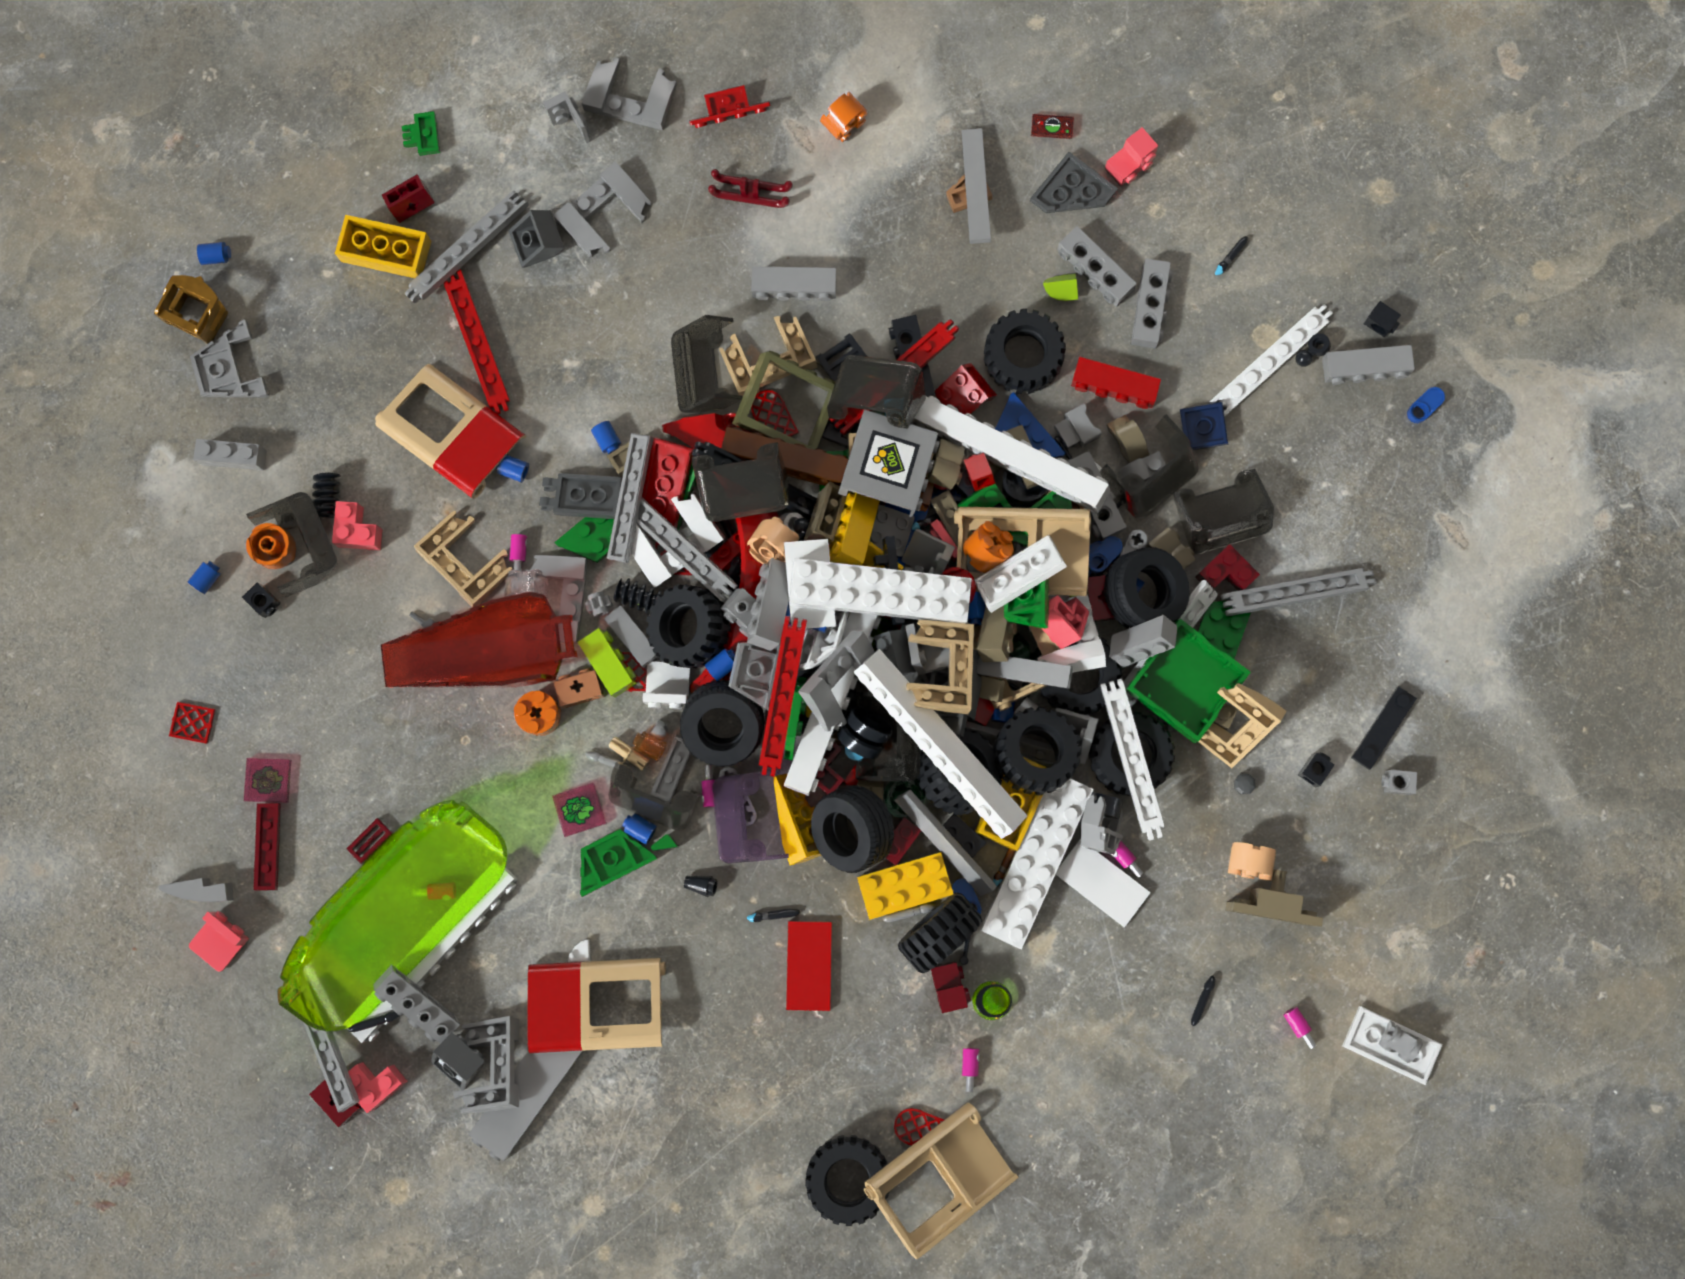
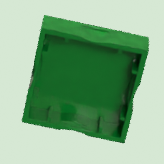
[1125,619,1251,743]

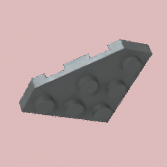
[1030,152,1118,213]

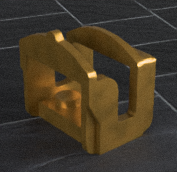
[154,275,228,344]

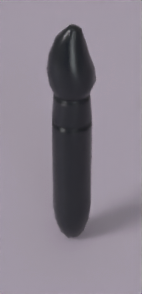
[1191,975,1215,1026]
[348,1011,400,1032]

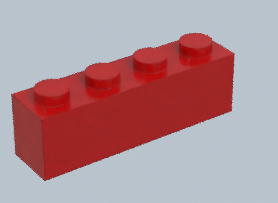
[1071,357,1161,409]

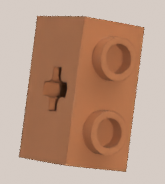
[553,668,604,709]

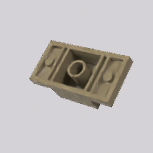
[1225,869,1323,927]

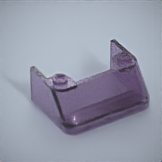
[712,770,789,864]

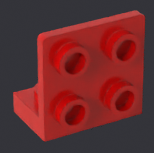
[935,363,997,415]

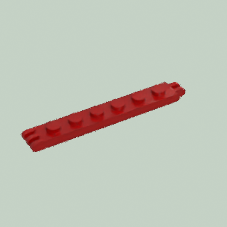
[444,269,510,414]
[829,319,959,435]
[759,616,807,777]

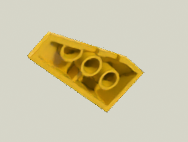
[773,773,822,866]

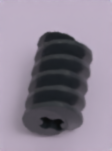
[311,472,341,518]
[613,578,662,615]

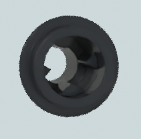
[684,875,718,897]

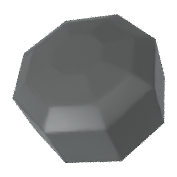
[1234,774,1256,795]

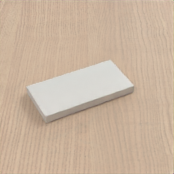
[975,535,1067,613]
[784,539,836,629]
[1055,839,1151,927]
[1342,1006,1443,1085]

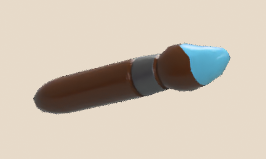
[993,849,1016,886]

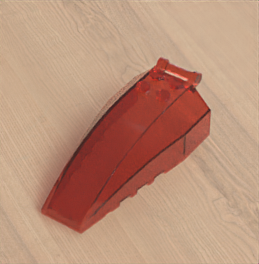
[381,592,578,688]

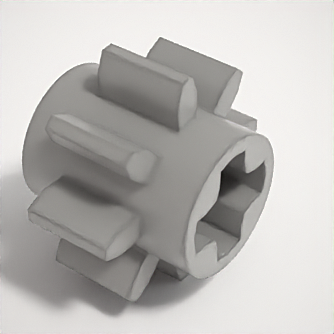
[585,591,613,617]

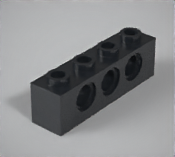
[888,315,936,405]

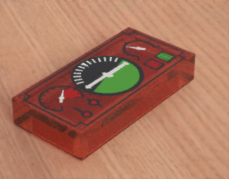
[1031,114,1074,139]

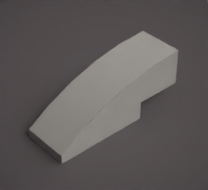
[159,878,234,902]

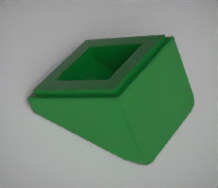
[651,834,679,851]

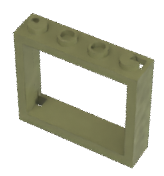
[732,351,841,450]

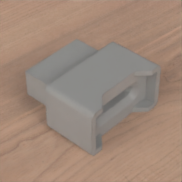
[1054,403,1102,450]

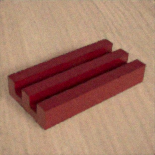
[346,818,394,864]

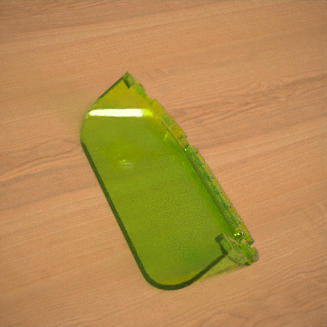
[277,800,507,1031]

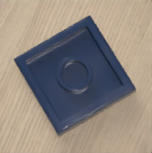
[1180,402,1229,451]

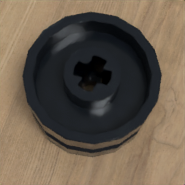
[1002,469,1049,508]
[837,706,894,759]

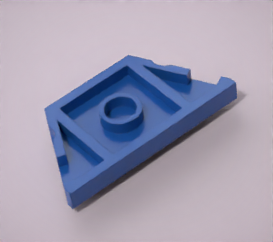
[995,392,1065,458]

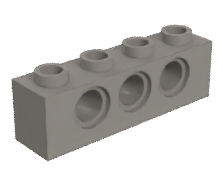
[1057,226,1137,307]
[1130,258,1173,349]
[1067,451,1126,541]

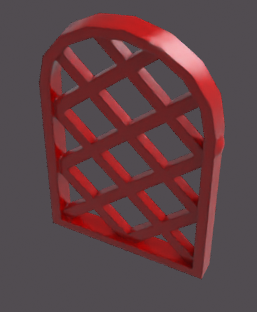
[751,390,799,437]
[894,1108,945,1146]

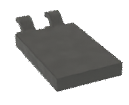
[539,473,622,519]

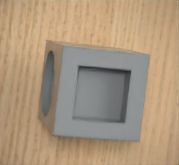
[1381,770,1417,795]

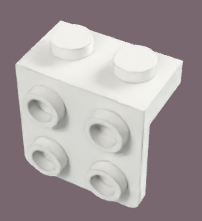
[643,662,690,709]

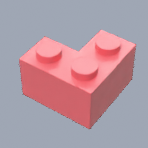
[1105,127,1158,186]
[332,501,383,550]
[1042,595,1089,649]
[348,1062,408,1113]

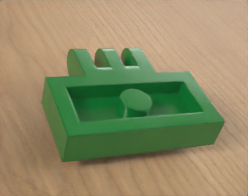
[401,111,440,156]

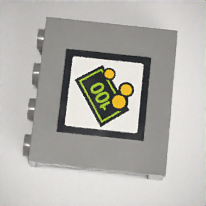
[838,409,939,517]

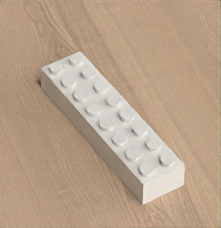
[789,558,972,624]
[980,778,1094,950]

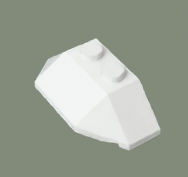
[798,610,849,671]

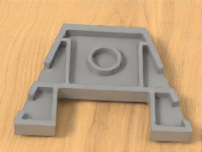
[190,319,269,398]
[728,640,781,711]

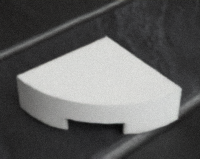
[568,939,591,962]

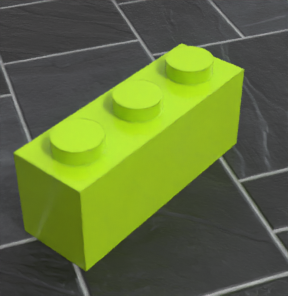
[578,628,637,698]

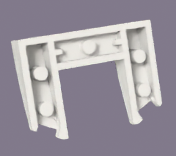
[631,494,725,588]
[1029,595,1106,673]

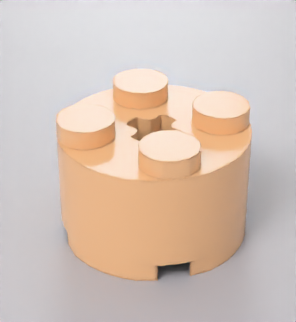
[747,517,799,564]
[1228,842,1276,881]

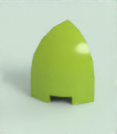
[1043,273,1078,301]

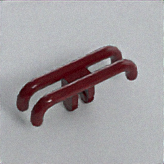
[708,169,793,208]

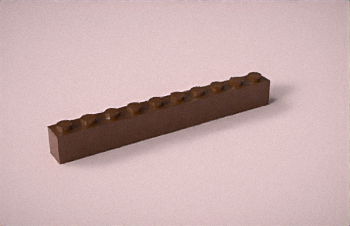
[721,427,934,512]

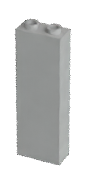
[468,1051,584,1161]

